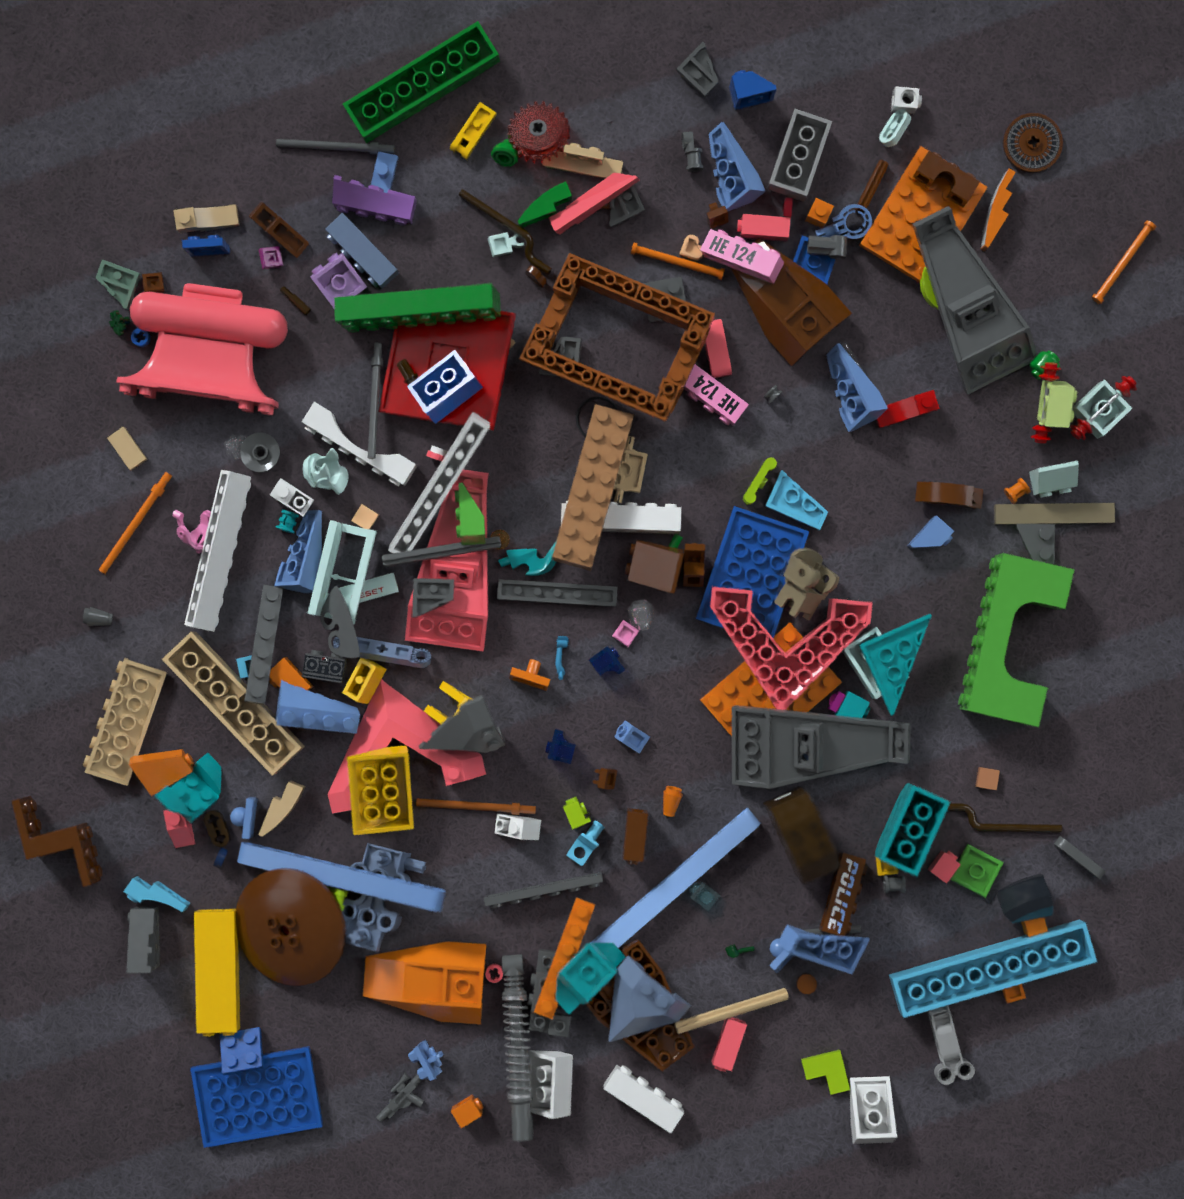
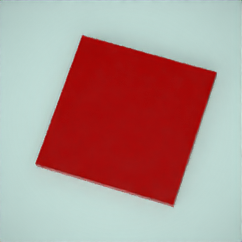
[378,311,516,431]

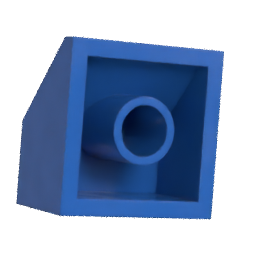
[729,70,777,110]

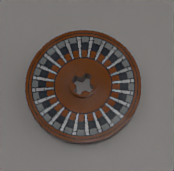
[1003,113,1063,173]

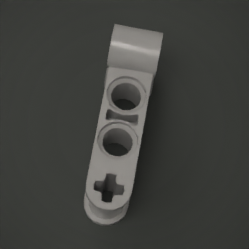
[927,1005,975,1085]

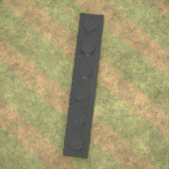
[497,579,617,607]
[244,585,283,705]
[484,872,603,908]

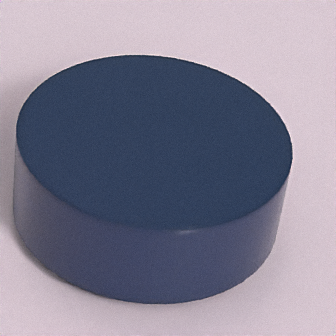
[213,847,228,868]

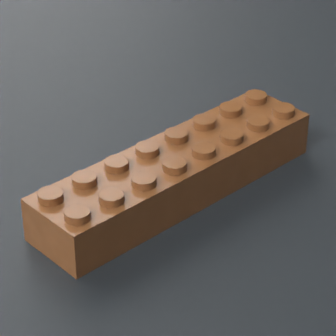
[552,404,634,571]

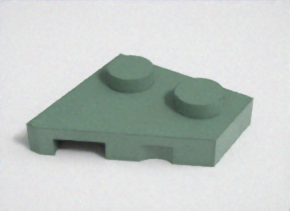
[96,259,141,310]

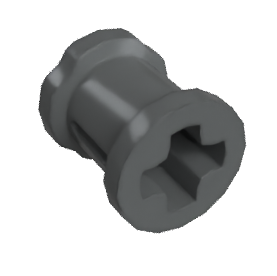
[883,875,906,894]

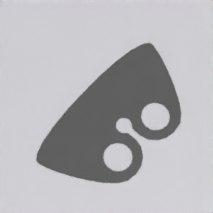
[320,586,360,658]

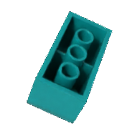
[875,783,950,876]

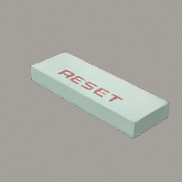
[339,573,399,603]

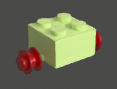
[1031,362,1077,443]

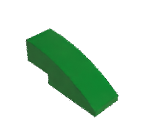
[518,181,572,228]

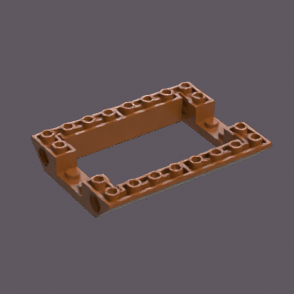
[519,253,715,422]

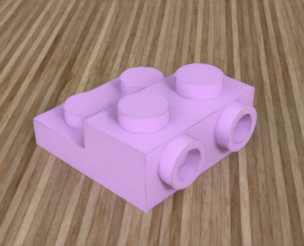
[310,253,367,309]

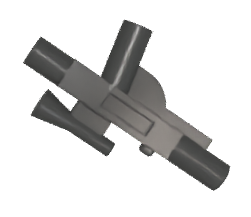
[376,1073,424,1122]

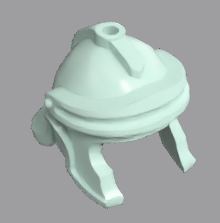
[303,448,348,495]

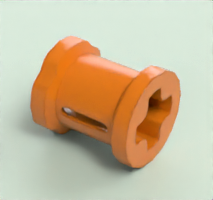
[1004,478,1031,504]

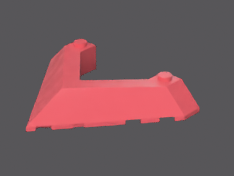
[710,587,872,710]
[328,679,486,814]

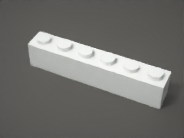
[561,500,681,534]

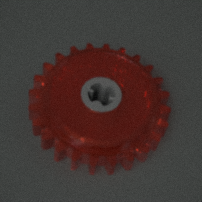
[507,101,570,163]

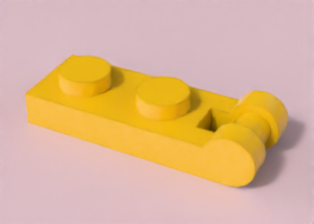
[450,102,497,160]

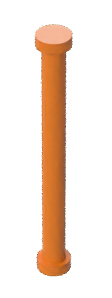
[1091,220,1156,304]
[631,242,725,280]

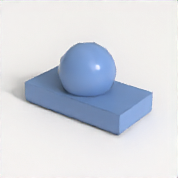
[230,797,258,839]
[769,938,794,973]

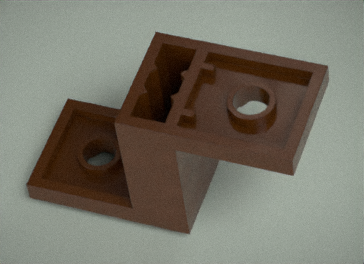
[11,796,102,887]

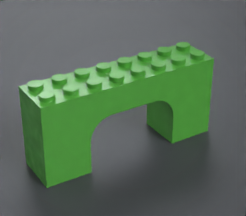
[958,553,1074,727]

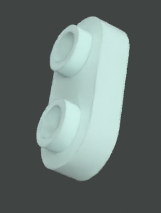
[879,109,911,147]

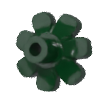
[109,310,130,336]

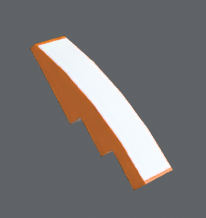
[981,168,1016,252]

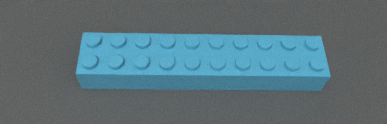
[889,919,1097,1018]

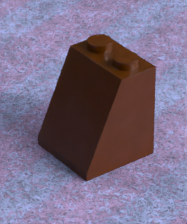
[625,539,683,594]

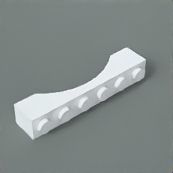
[302,402,417,487]

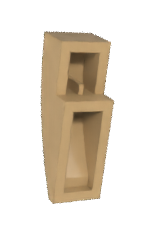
[259,781,306,836]

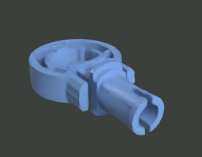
[815,204,872,239]

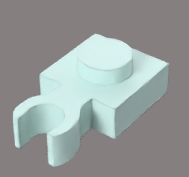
[488,232,525,257]

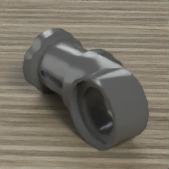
[682,132,704,172]

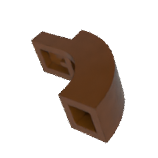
[915,482,983,509]

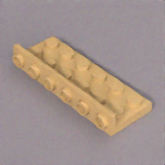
[83,658,167,786]

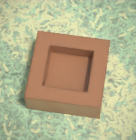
[976,767,1000,790]

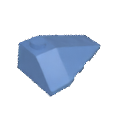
[709,122,766,211]
[826,343,888,432]
[274,510,322,593]

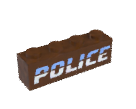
[819,852,868,936]

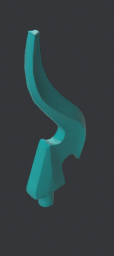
[499,542,556,576]

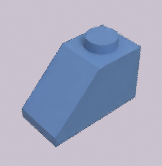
[907,515,954,549]

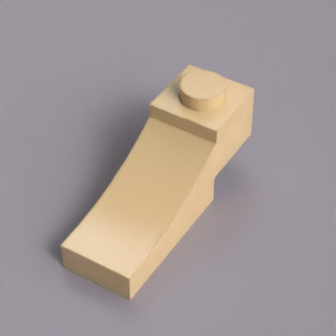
[174,204,240,233]

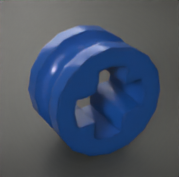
[131,328,151,347]

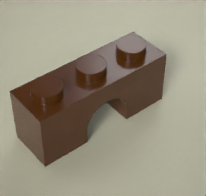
[913,151,980,207]

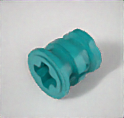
[275,509,299,534]

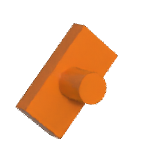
[509,659,550,691]

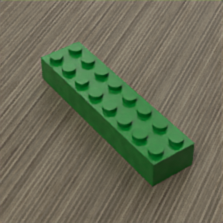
[343,21,500,144]
[334,284,501,332]

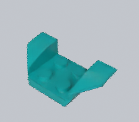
[155,753,221,824]
[556,942,626,1014]

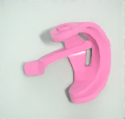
[172,510,211,553]

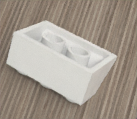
[528,1050,573,1119]

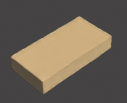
[107,427,147,471]

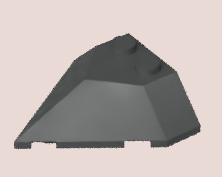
[419,696,505,753]

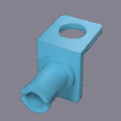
[566,821,605,866]

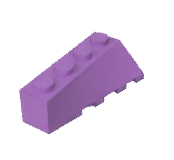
[332,175,417,226]

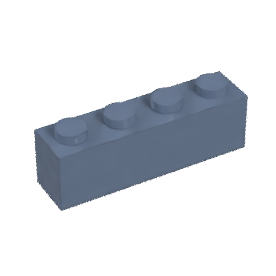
[325,213,399,289]

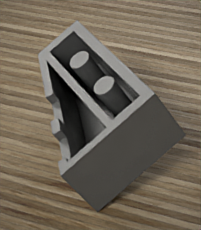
[126,906,160,973]

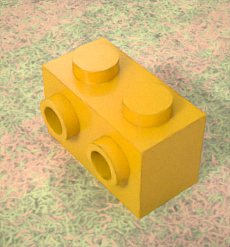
[342,658,387,704]

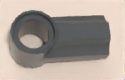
[807,235,848,259]

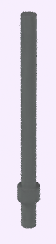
[276,139,395,154]
[367,343,383,459]

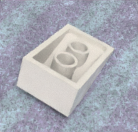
[850,1076,897,1144]

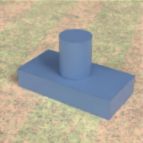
[371,151,398,193]

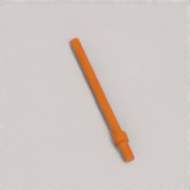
[98,472,172,574]

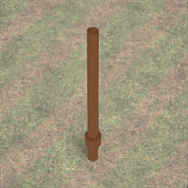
[416,798,536,815]

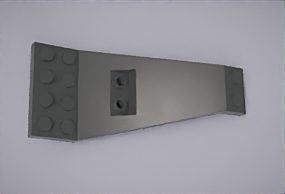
[912,206,1037,395]
[732,705,911,789]

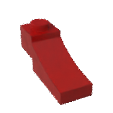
[876,390,940,428]

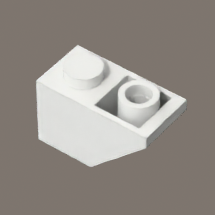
[270,478,314,517]
[495,814,541,840]

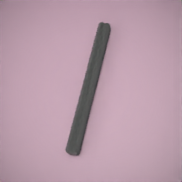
[382,536,501,567]

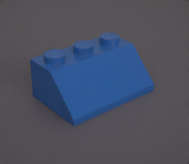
[407,350,483,424]

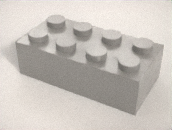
[767,109,832,202]

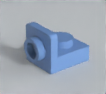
[615,721,650,754]

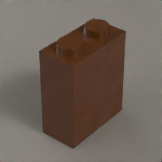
[622,808,648,865]

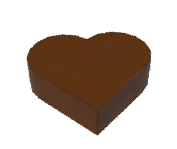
[525,265,547,287]

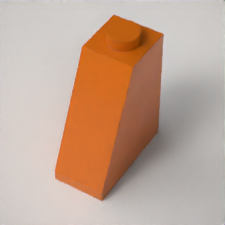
[129,749,194,796]

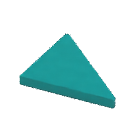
[859,614,932,716]

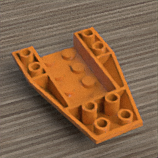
[363,941,487,1024]

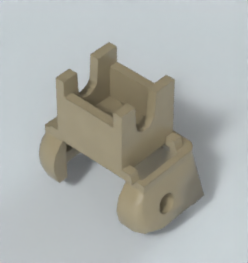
[774,548,840,620]

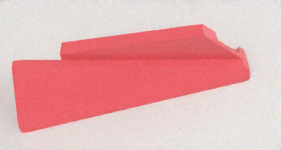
[549,173,640,235]

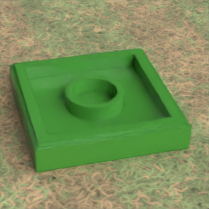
[950,844,1004,898]

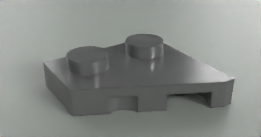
[412,578,454,618]

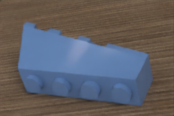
[275,680,360,734]
[778,925,870,974]

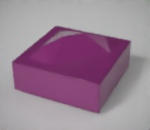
[259,246,283,269]
[827,691,846,712]

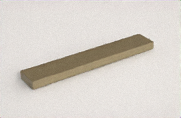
[994,503,1115,525]

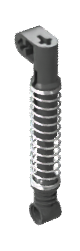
[502,954,534,1141]

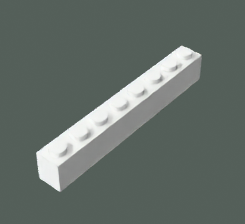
[388,412,490,553]
[184,470,251,632]

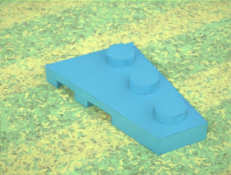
[765,470,828,530]

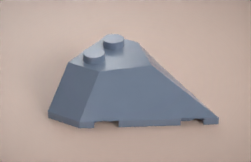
[608,955,691,1042]

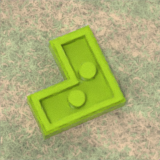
[801,1050,850,1095]

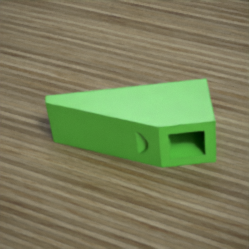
[455,483,486,545]

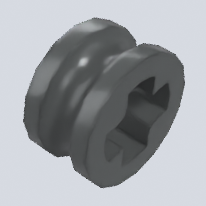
[763,385,783,404]

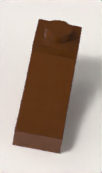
[248,202,310,258]

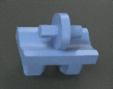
[408,1040,444,1081]

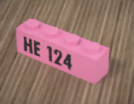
[700,229,784,284]
[684,364,749,425]

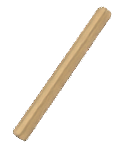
[675,988,789,1034]

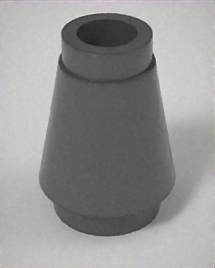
[82,607,113,626]

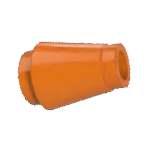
[663,786,683,817]

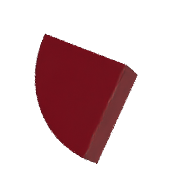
[782,197,793,218]

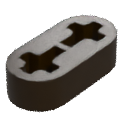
[204,810,231,847]

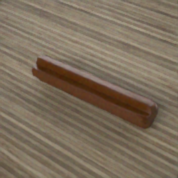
[855,160,889,215]

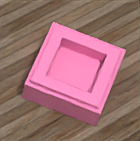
[612,620,639,647]

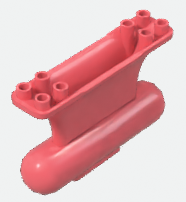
[116,283,288,416]

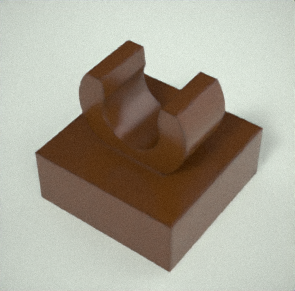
[706,202,729,229]
[593,768,617,789]

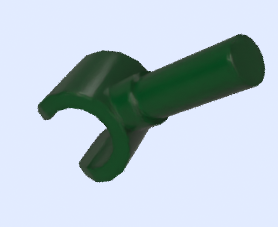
[725,944,755,958]

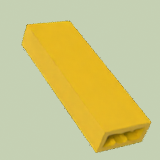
[194,909,240,1036]

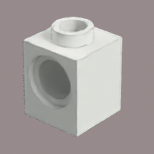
[891,86,922,114]

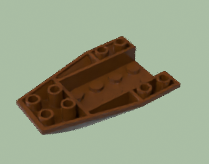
[730,238,852,366]
[586,939,694,1071]

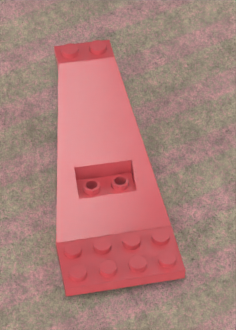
[405,470,489,652]

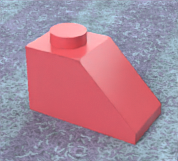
[163,810,195,848]

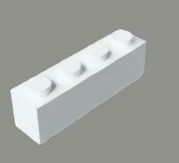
[604,1065,684,1133]

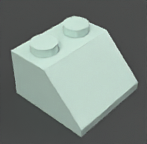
[1029,461,1079,498]

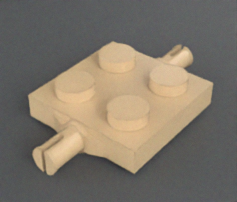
[614,436,648,503]

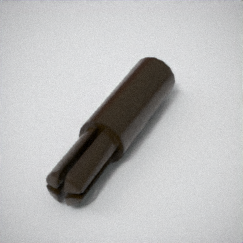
[280,286,311,316]

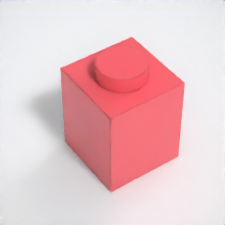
[927,850,961,884]

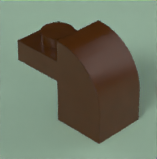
[683,543,705,587]

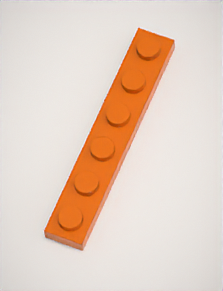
[534,897,595,1019]

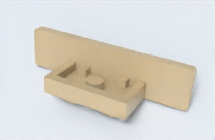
[542,143,623,179]

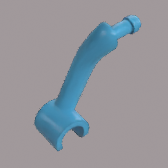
[555,636,568,680]

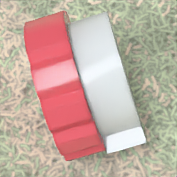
[426,445,448,462]

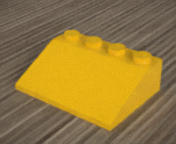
[347,745,414,835]

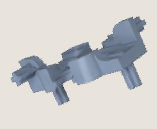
[342,843,426,951]

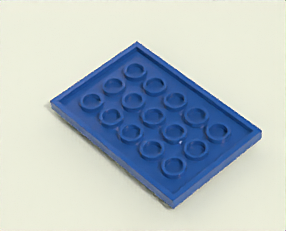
[696,506,809,638]
[190,1046,323,1148]

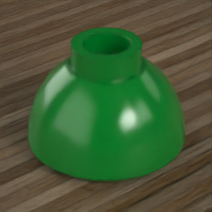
[491,139,518,167]

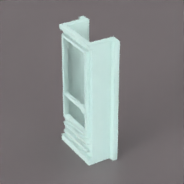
[308,520,377,625]

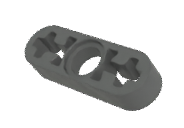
[1054,836,1106,880]

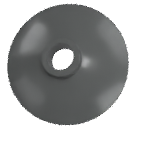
[240,433,280,472]

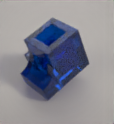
[589,646,625,676]
[545,728,576,764]

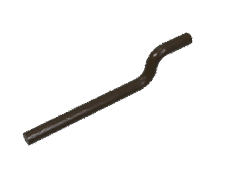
[459,189,552,275]
[947,803,1062,833]

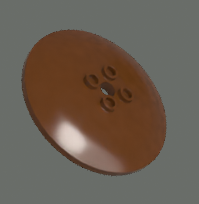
[236,868,346,986]

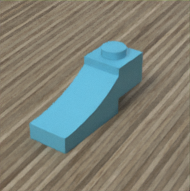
[124,876,190,912]

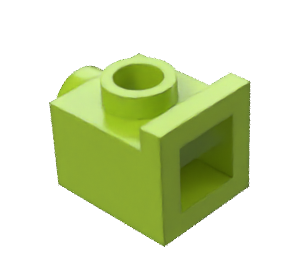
[563,797,591,829]

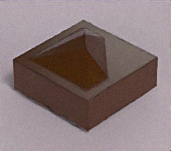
[142,272,165,293]

